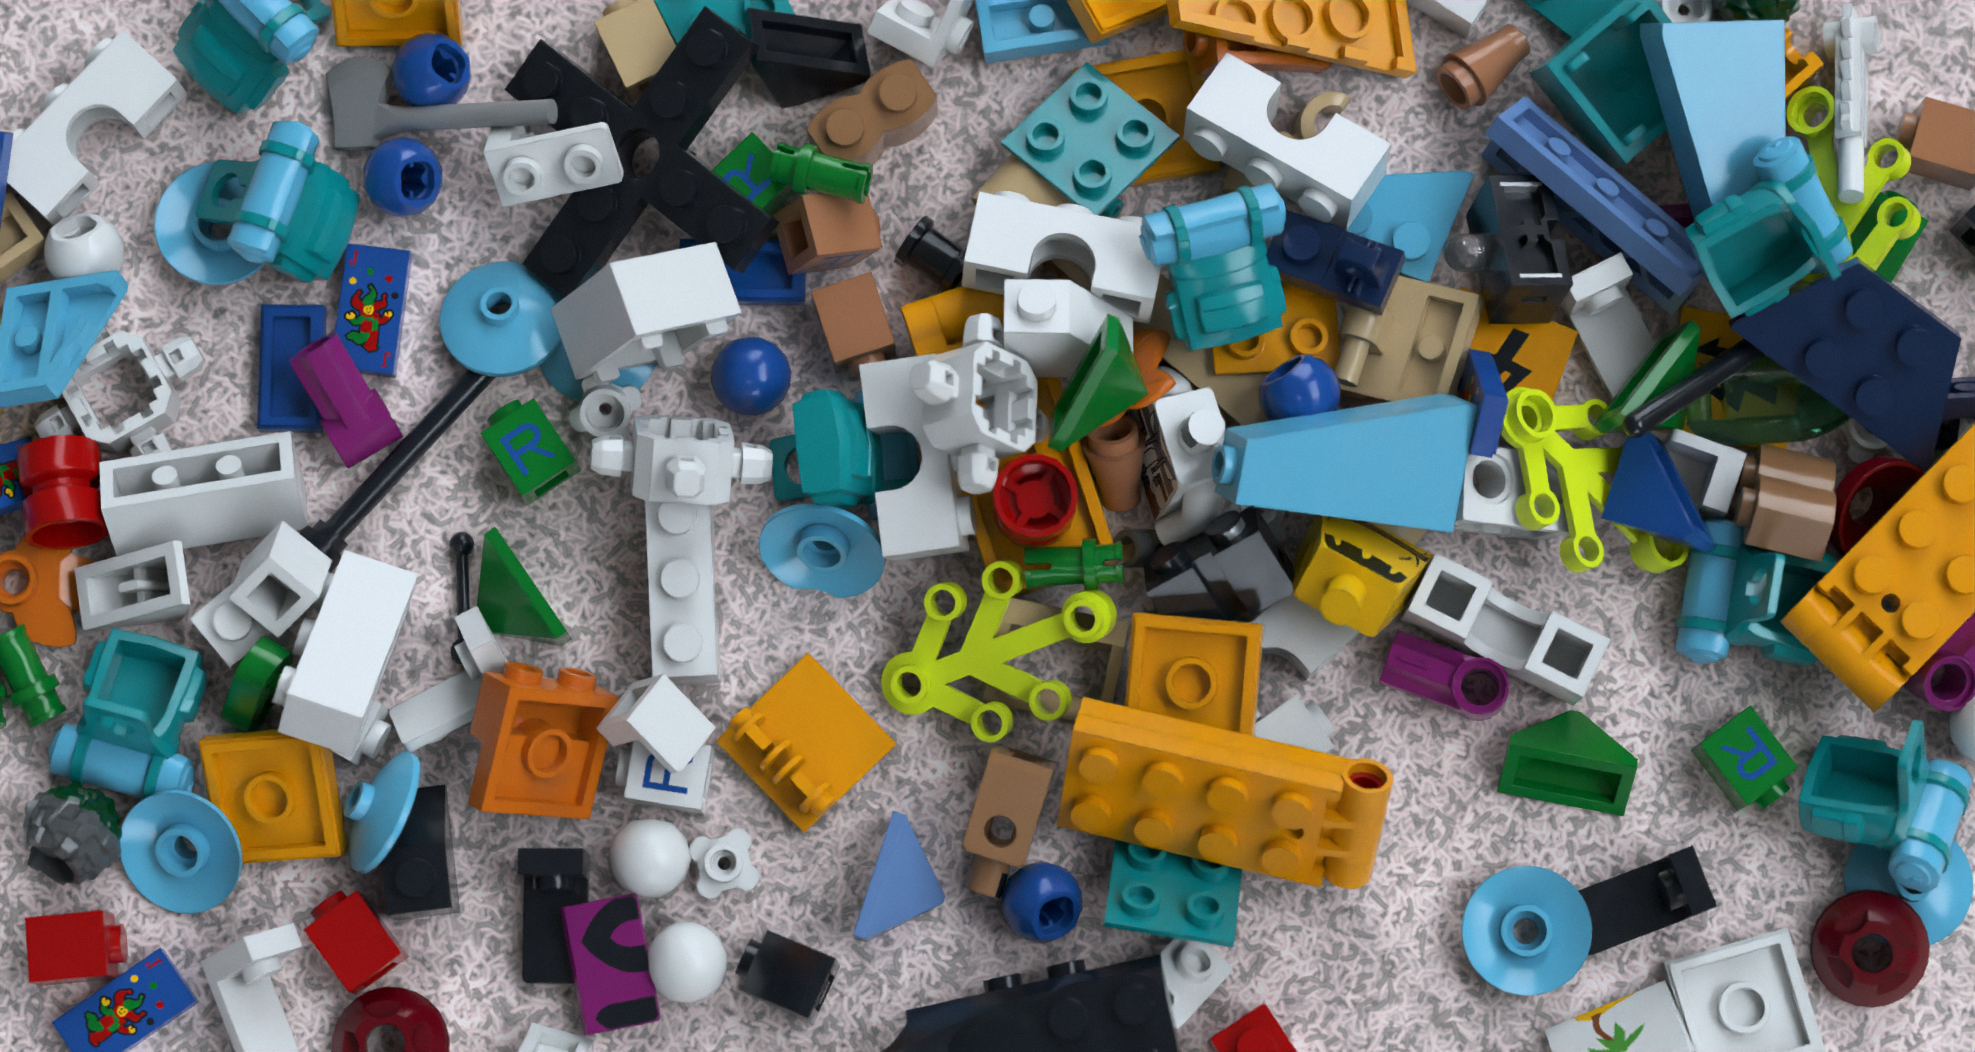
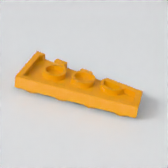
[1166,0,1417,79]

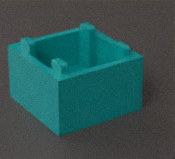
[1529,0,1673,168]

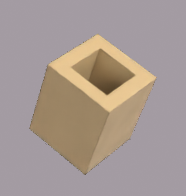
[594,0,676,102]

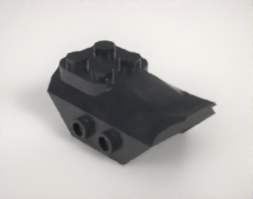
[882,954,1182,1052]

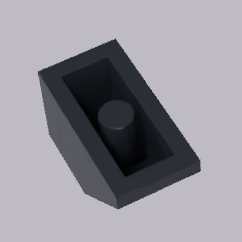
[381,785,460,921]
[735,930,840,1025]

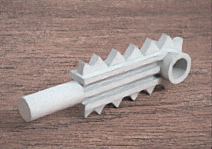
[1823,3,1881,204]

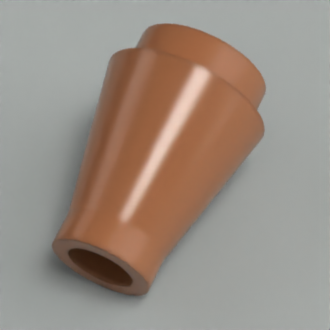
[1436,24,1530,110]
[1082,415,1146,512]

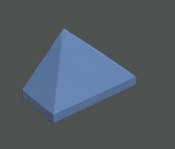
[853,811,945,942]

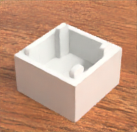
[551,242,742,384]

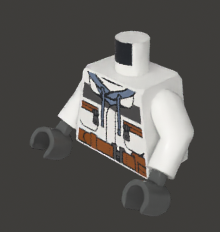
[1113,366,1226,568]

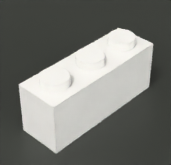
[99,431,308,556]
[273,550,418,756]

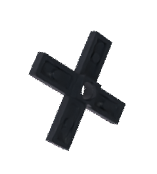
[504,6,780,298]

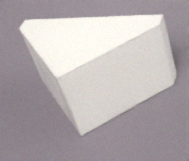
[74,540,191,631]

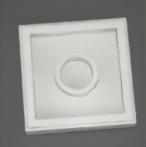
[1661,927,1826,1052]

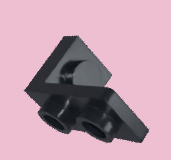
[1578,845,1717,956]
[517,848,590,984]

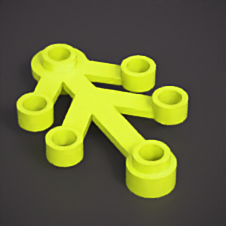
[1786,86,1921,282]
[1501,387,1689,573]
[881,559,1117,743]

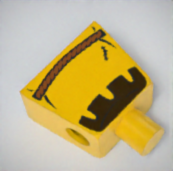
[1292,515,1434,637]

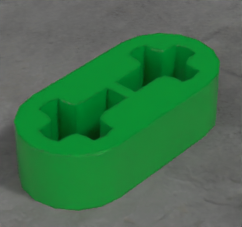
[220,635,294,732]

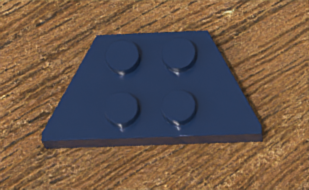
[1728,257,1961,472]

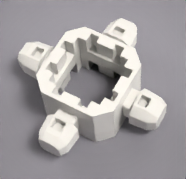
[910,313,1049,494]
[34,327,205,457]
[590,415,773,505]

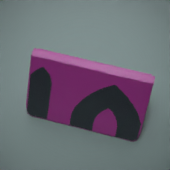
[560,893,661,1036]

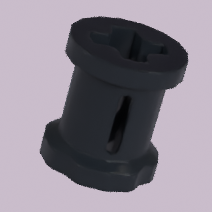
[894,216,967,294]

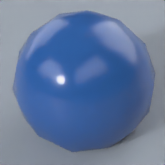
[392,33,472,106]
[363,137,442,217]
[711,337,791,416]
[1259,354,1340,421]
[1001,861,1083,944]

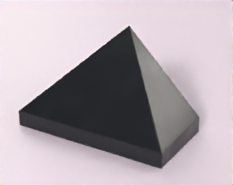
[743,8,871,109]

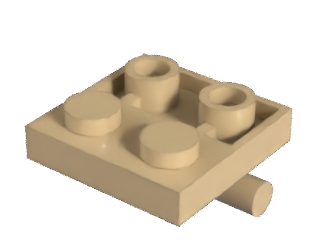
[1334,276,1485,404]

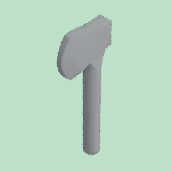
[326,56,558,151]

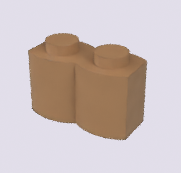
[807,60,938,165]
[1734,443,1836,562]

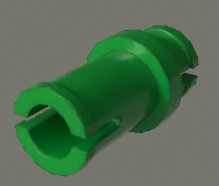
[769,142,873,204]
[1024,538,1124,590]
[0,624,67,728]

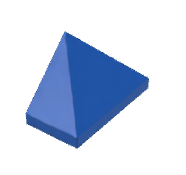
[1601,432,1717,553]

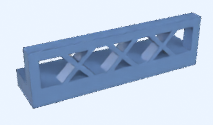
[1480,96,1705,317]

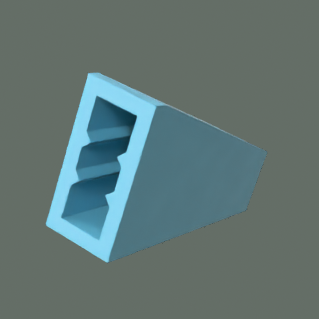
[1640,20,1786,222]
[1211,393,1477,533]

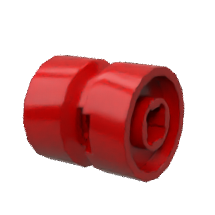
[16,435,109,550]
[992,454,1078,548]

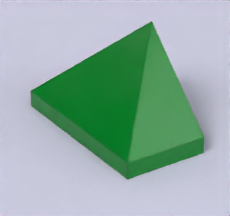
[1048,314,1149,452]
[1593,320,1701,433]
[477,527,572,646]
[1497,710,1638,816]

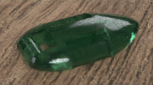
[1686,355,1851,446]

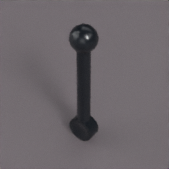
[449,532,474,664]

